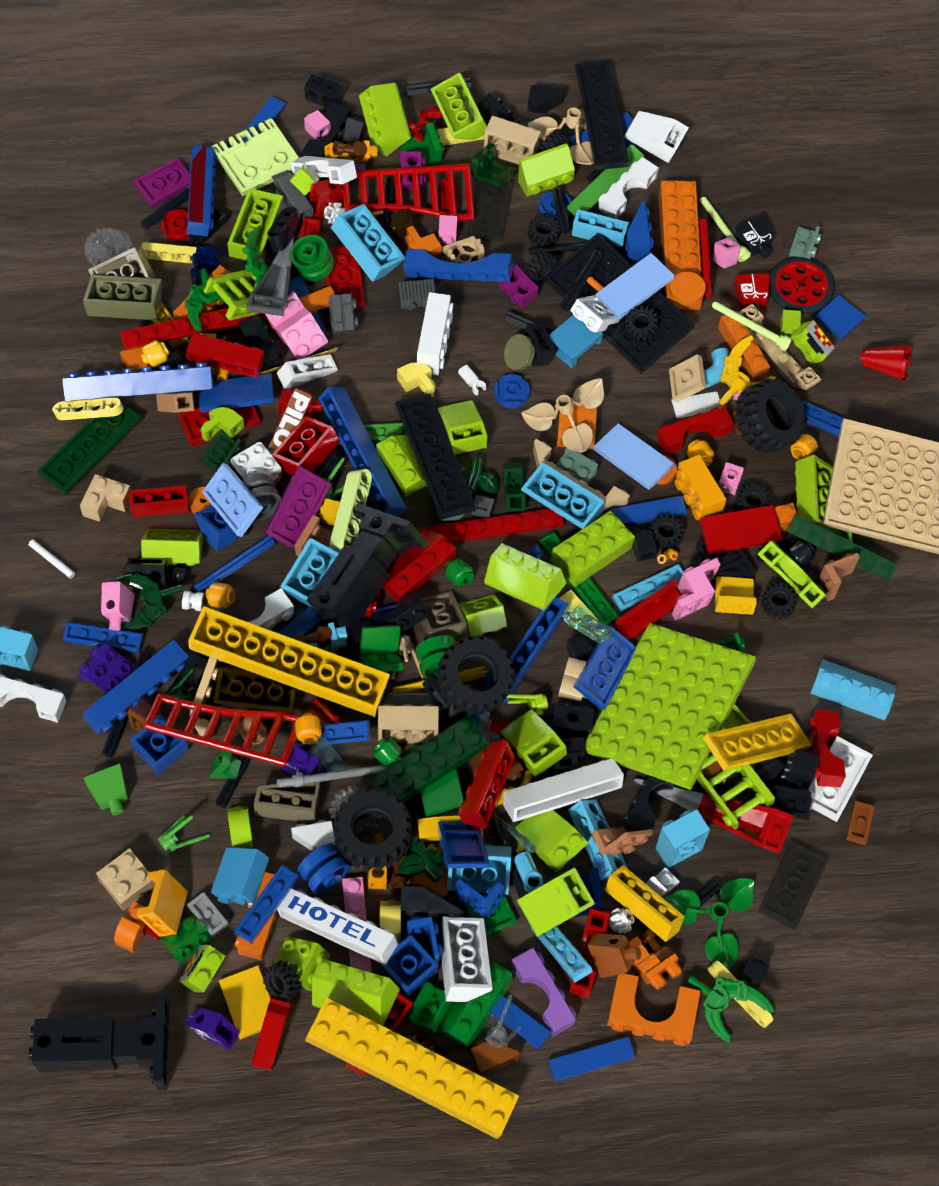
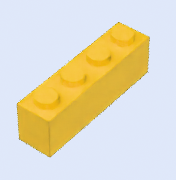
[605,865,685,942]

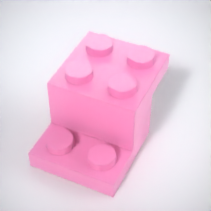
[265,291,328,360]
[672,558,720,621]

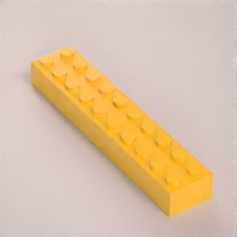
[188,606,390,717]
[305,997,519,1139]

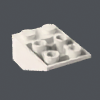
[624,111,689,163]

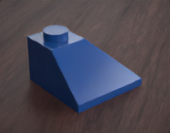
[195,506,238,550]

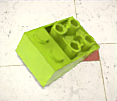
[437,400,487,455]
[500,709,567,777]
[517,867,595,937]

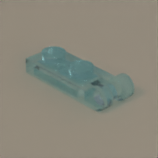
[563,606,614,643]

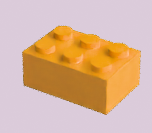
[675,455,726,522]

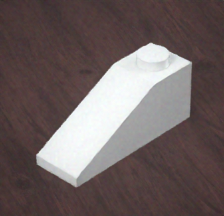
[277,354,338,389]

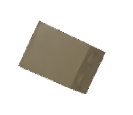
[88,246,156,279]
[421,591,469,642]

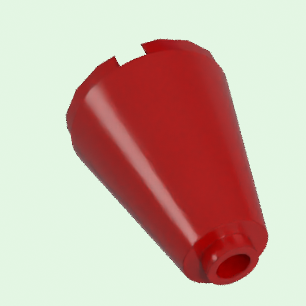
[860,345,912,381]

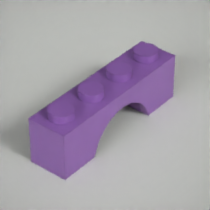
[511,948,577,1037]

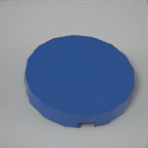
[538,191,572,221]
[494,374,530,408]

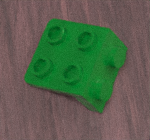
[401,122,444,166]

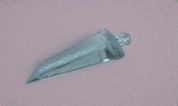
[498,817,537,853]

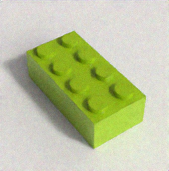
[550,511,635,587]

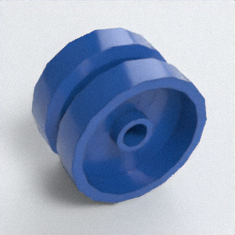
[297,843,350,895]

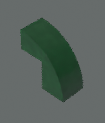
[503,463,525,512]

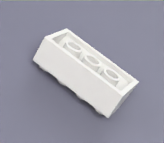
[438,917,492,1002]

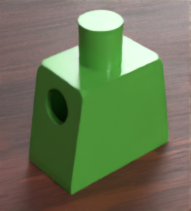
[83,763,128,815]

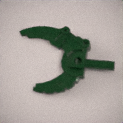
[116,574,184,632]

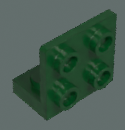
[471,143,517,187]

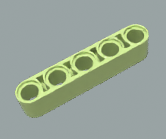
[329,469,372,553]

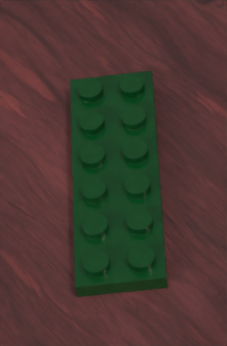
[37,397,142,495]
[369,715,489,803]

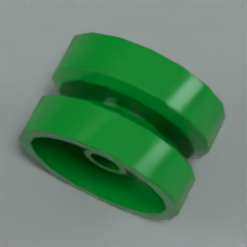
[290,235,335,282]
[415,635,463,679]

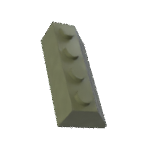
[83,275,162,320]

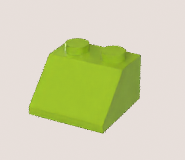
[458,594,507,637]

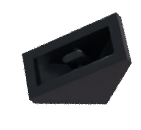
[341,116,368,145]

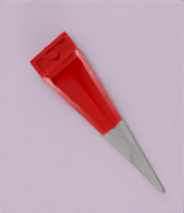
[634,778,793,854]

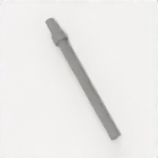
[277,765,389,787]

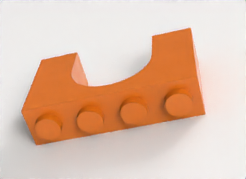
[607,973,700,1046]

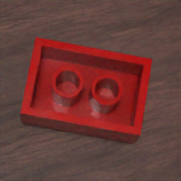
[272,416,340,475]

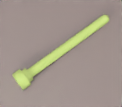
[700,197,751,262]
[712,302,792,351]

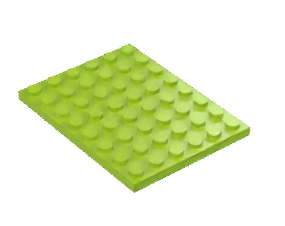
[585,623,756,790]

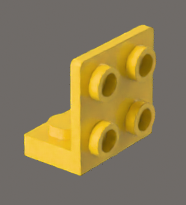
[715,576,756,615]

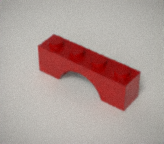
[656,406,734,456]
[809,709,846,788]
[569,908,610,999]

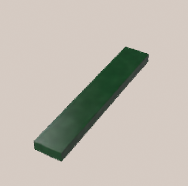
[786,514,898,581]

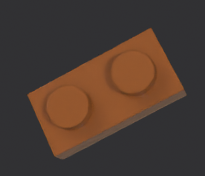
[846,801,875,845]

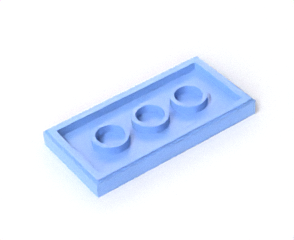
[596,253,674,320]
[593,424,674,490]
[202,463,263,537]

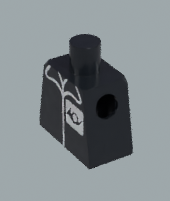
[733,215,773,259]

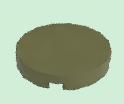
[504,334,535,371]

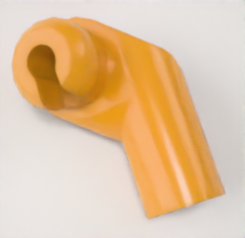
[657,548,679,564]

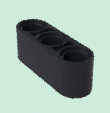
[267,207,300,251]

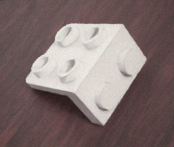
[230,442,282,485]

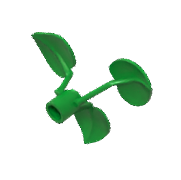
[664,878,754,970]

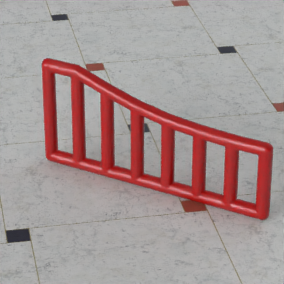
[342,164,475,221]
[143,694,301,767]

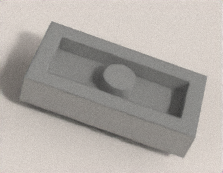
[187,892,229,938]

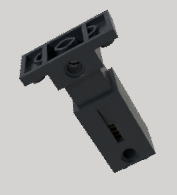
[306,503,428,631]
[29,995,169,1091]

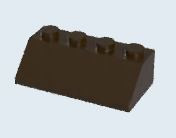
[213,667,298,713]

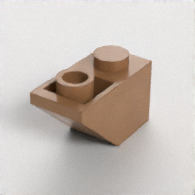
[156,391,195,413]

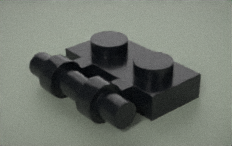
[546,737,586,775]

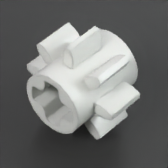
[324,202,346,224]
[609,907,634,934]

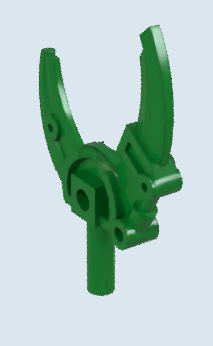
[242,227,270,290]
[185,268,237,333]
[688,975,775,1043]

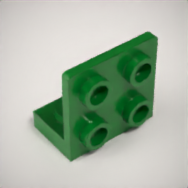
[358,625,404,672]

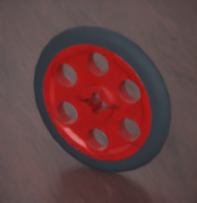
[769,257,835,314]

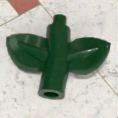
[460,457,499,495]
[398,837,445,883]

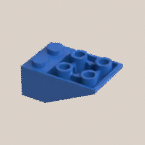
[624,201,653,266]

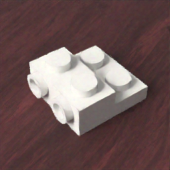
[570,295,619,333]

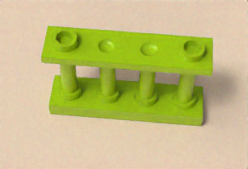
[204,270,259,320]
[697,754,775,830]

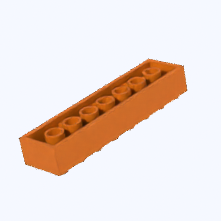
[659,181,703,310]

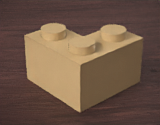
[80,474,131,522]

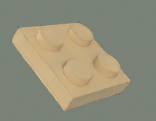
[669,354,706,402]

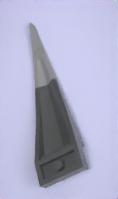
[247,236,294,316]

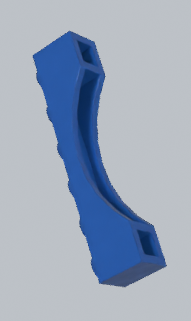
[403,249,514,282]

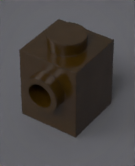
[389,209,414,240]

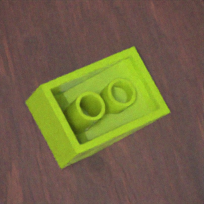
[514,810,588,874]

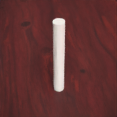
[29,539,75,579]

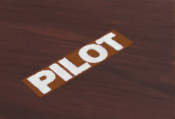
[267,388,313,455]

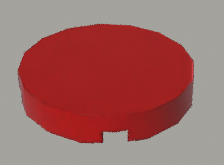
[161,209,190,241]

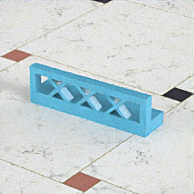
[568,799,629,881]

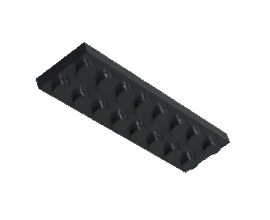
[575,60,629,170]
[395,394,476,520]

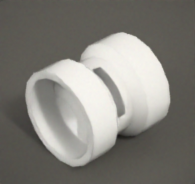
[182,590,205,611]

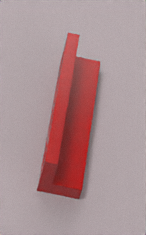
[614,579,681,641]

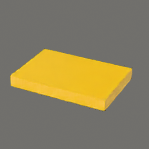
[219,966,270,1040]

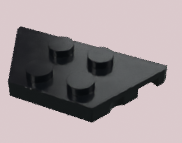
[695,537,757,578]

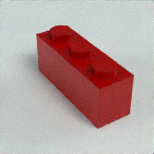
[129,485,189,518]

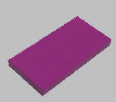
[264,466,332,550]

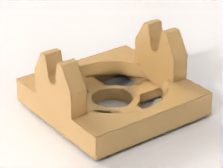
[442,236,485,263]

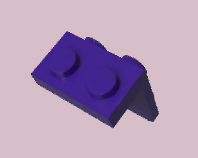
[76,644,135,693]

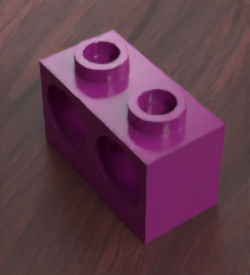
[400,151,426,192]
[499,265,539,309]

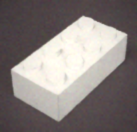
[417,292,453,376]

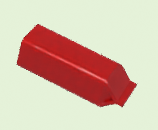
[251,998,291,1071]

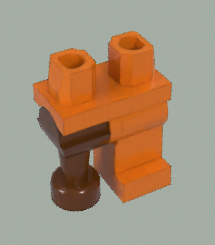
[629,929,682,991]

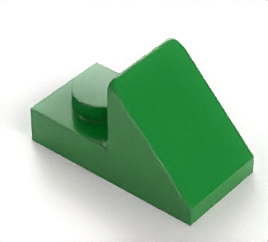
[208,750,241,779]

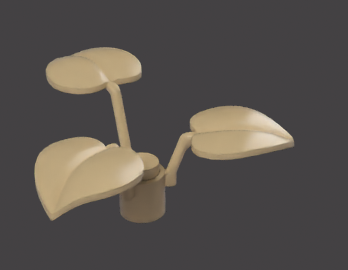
[528,108,593,165]
[522,378,604,452]

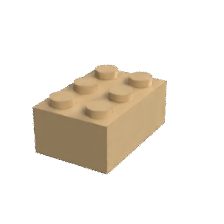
[484,116,541,164]
[378,704,439,744]

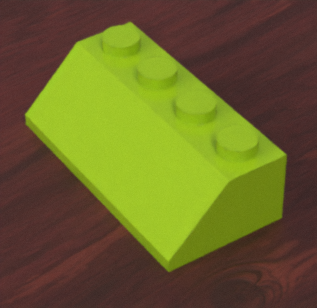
[430,73,487,140]
[359,83,411,157]
[228,188,283,260]
[795,455,838,531]
[484,543,566,611]
[312,958,400,1026]

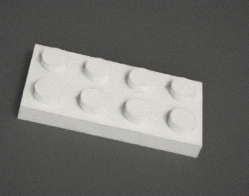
[809,736,872,822]

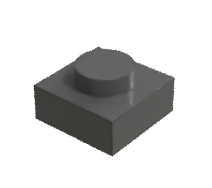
[471,495,494,518]

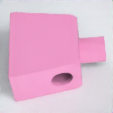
[101,582,135,631]

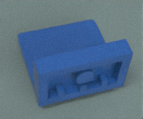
[456,879,505,918]

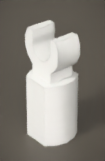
[458,365,486,396]

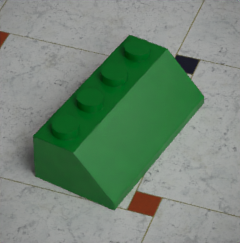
[436,962,513,1051]

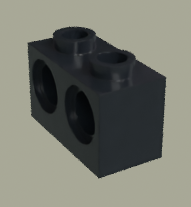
[304,74,343,108]
[523,323,556,366]
[126,558,168,588]

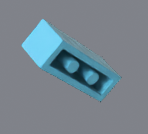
[572,209,629,248]

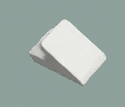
[646,867,680,898]

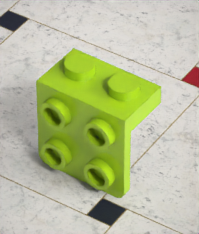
[274,937,331,991]

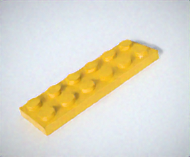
[703,714,812,771]

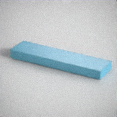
[612,564,684,613]
[531,926,592,982]

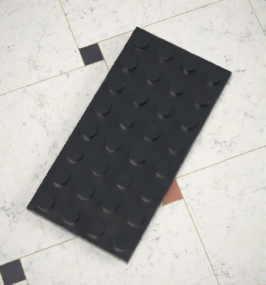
[545,233,695,374]

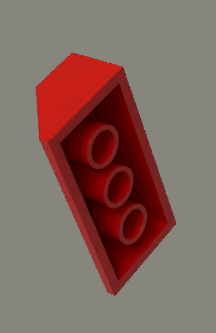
[382,530,456,603]
[459,740,515,830]

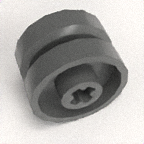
[241,473,281,521]

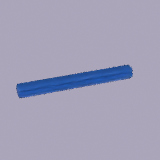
[193,535,275,593]

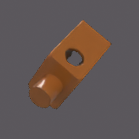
[587,933,641,978]

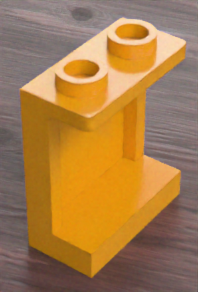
[137,870,188,937]

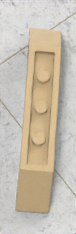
[738,304,821,390]
[533,439,630,510]
[189,657,223,739]

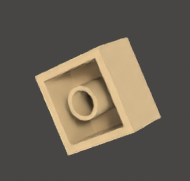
[96,848,155,911]

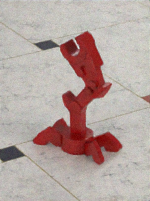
[408,106,443,143]

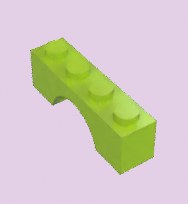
[758,541,828,608]

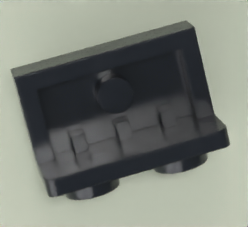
[477,93,515,122]
[770,784,814,821]

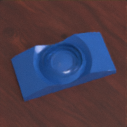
[438,822,490,868]

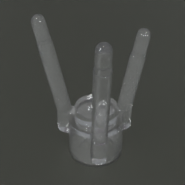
[485,995,521,1048]

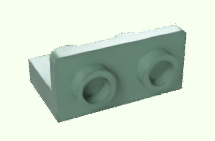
[788,226,822,259]
[556,448,598,485]

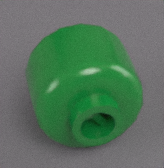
[445,558,474,587]
[373,737,403,767]

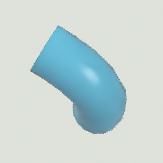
[704,348,730,388]

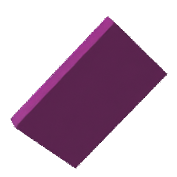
[133,158,190,208]

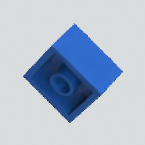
[130,714,189,776]
[379,935,438,999]

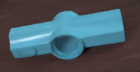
[512,851,544,893]

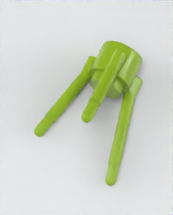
[506,694,548,723]

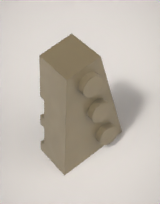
[254,782,321,824]

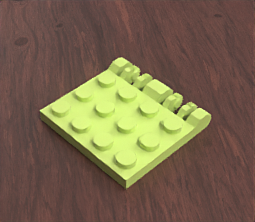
[210,118,299,196]

